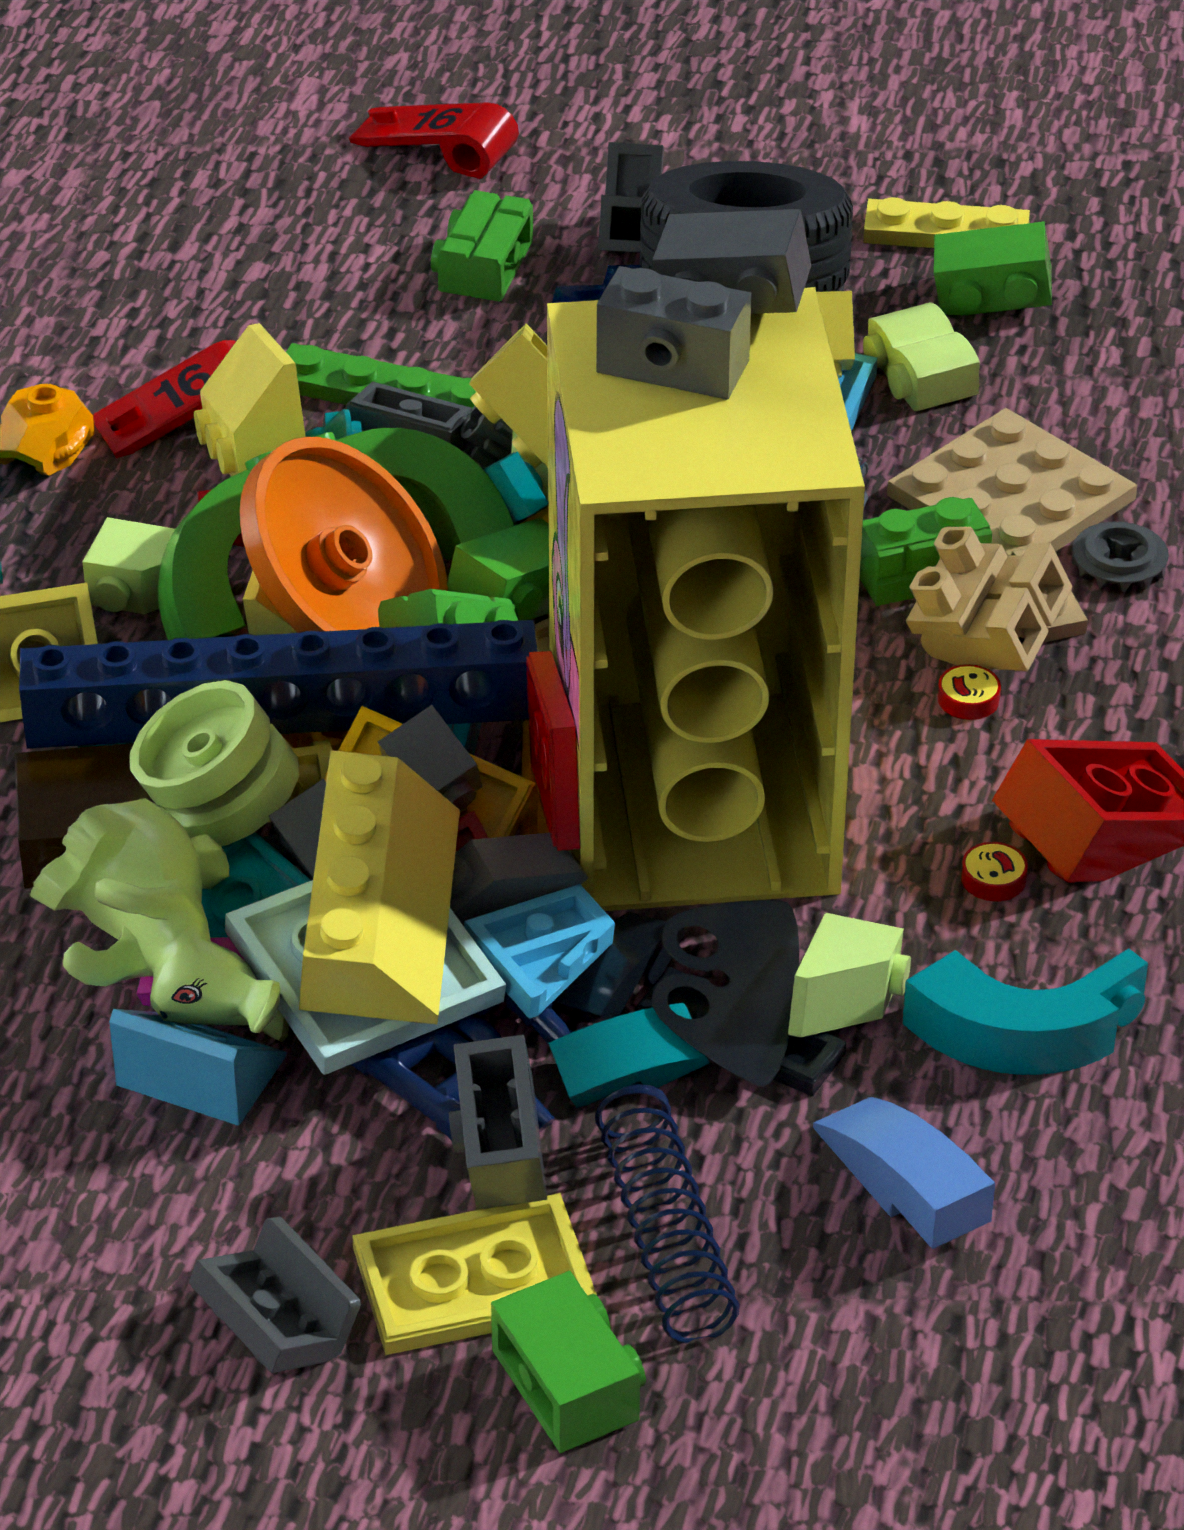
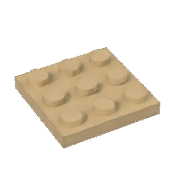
[887,408,1137,556]

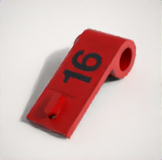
[349,102,519,179]
[93,340,236,458]

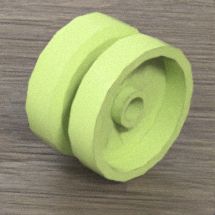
[130,680,299,846]

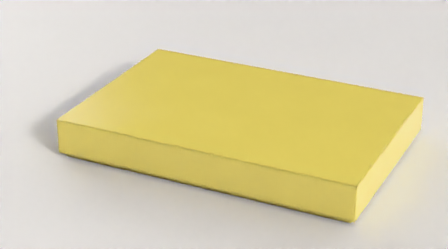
[352,1193,597,1355]

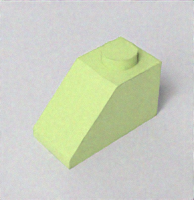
[82,517,175,614]
[788,913,911,1037]

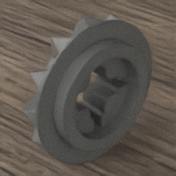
[1072,522,1169,593]

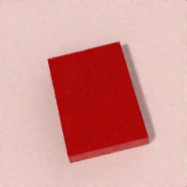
[526,651,580,851]

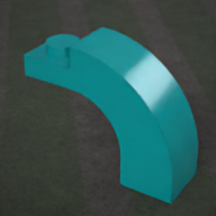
[902,948,1148,1075]

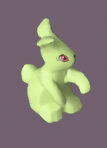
[30,798,289,1042]

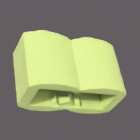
[863,302,980,411]

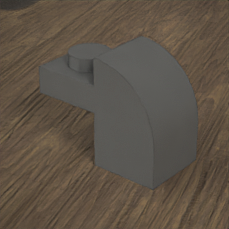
[598,142,664,253]

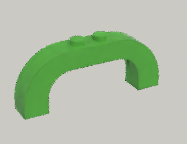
[158,428,514,640]

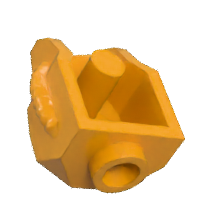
[0,384,95,476]

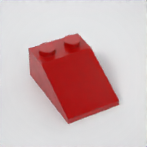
[992,739,1184,883]

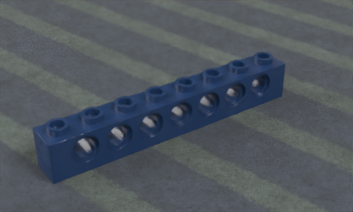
[19,620,538,749]

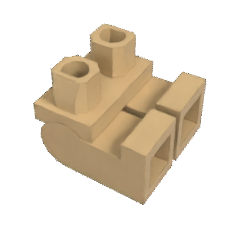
[906,527,1072,671]

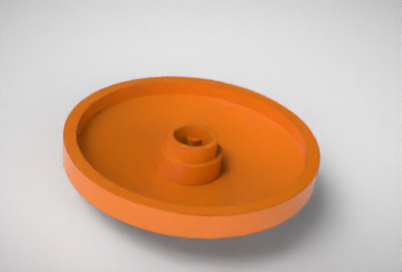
[240,437,448,633]

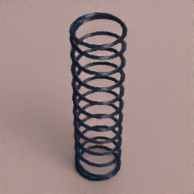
[595,1084,740,1343]

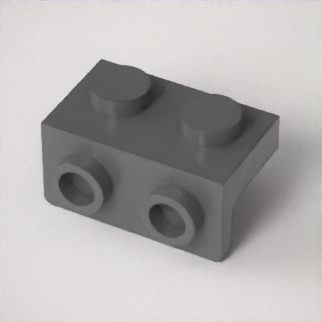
[189,1217,361,1373]

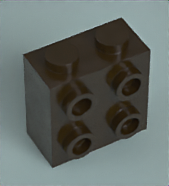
[15,743,150,889]

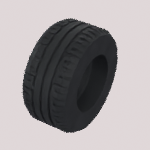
[640,161,853,292]

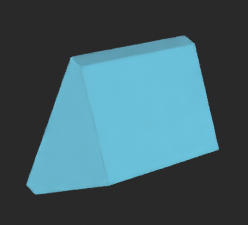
[109,1009,287,1126]

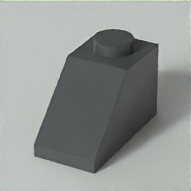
[450,832,588,926]

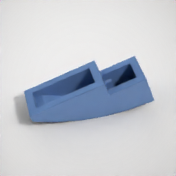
[813,1097,995,1249]

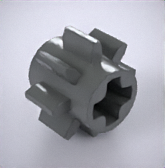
[461,406,513,468]

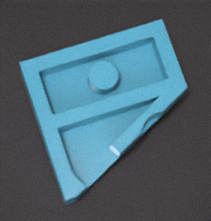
[464,884,615,1019]

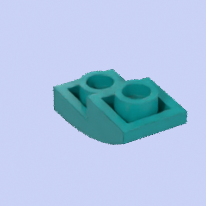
[484,451,549,523]
[548,1003,710,1108]

